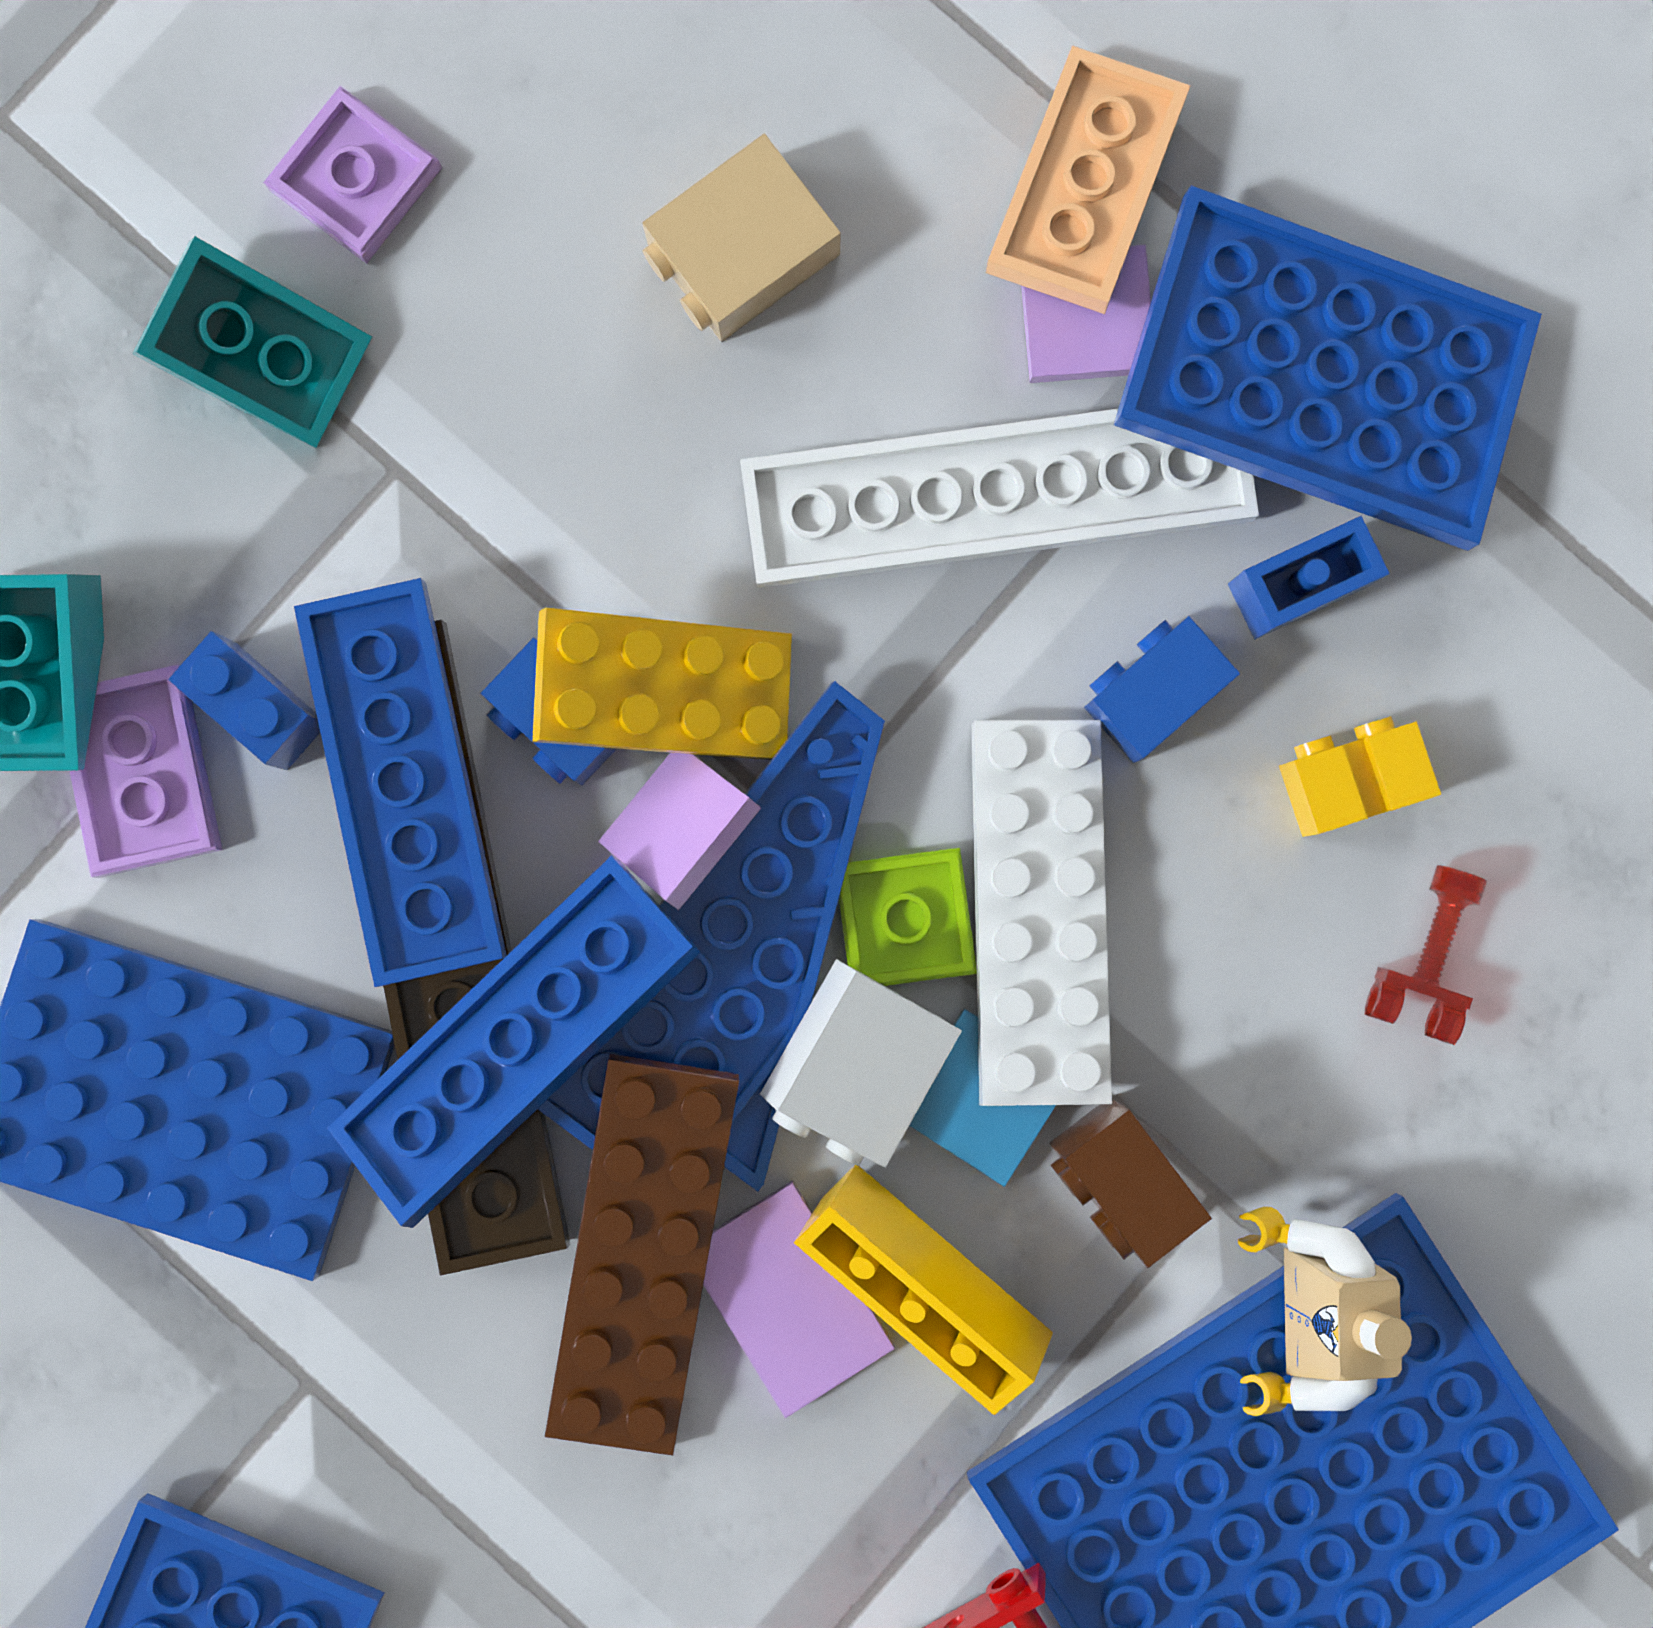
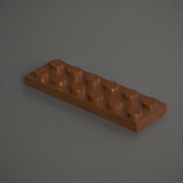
[544,1054,739,1456]

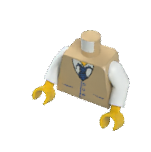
[1238,1206,1412,1416]

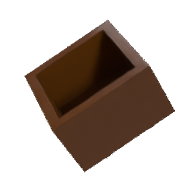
[1049,1099,1212,1268]

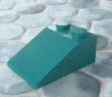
[132,236,372,448]
[0,574,104,771]

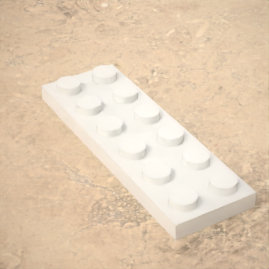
[971,720,1112,1106]

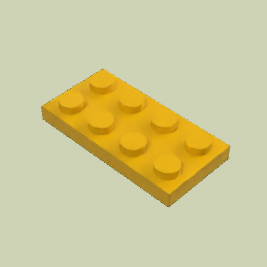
[532,607,792,760]

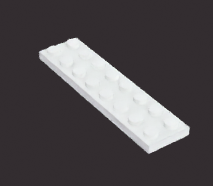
[740,409,1259,588]

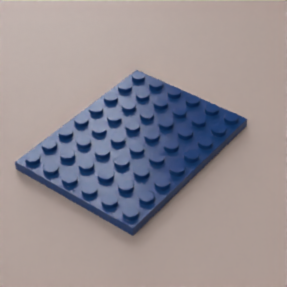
[966,1193,1619,1628]

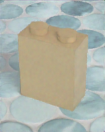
[642,133,841,342]

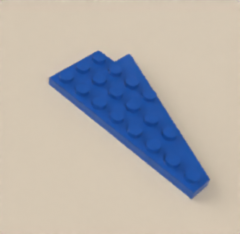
[538,681,885,1192]

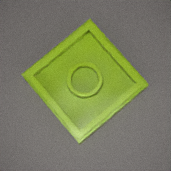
[839,848,977,986]

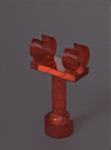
[1364,865,1488,1045]

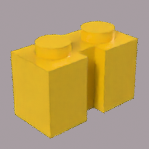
[1279,716,1441,837]

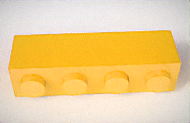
[794,1165,1053,1415]

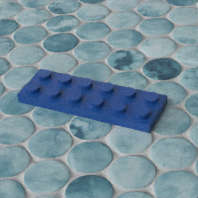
[294,578,507,987]
[327,855,701,1228]

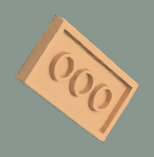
[986,46,1191,314]

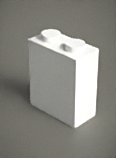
[760,959,962,1168]

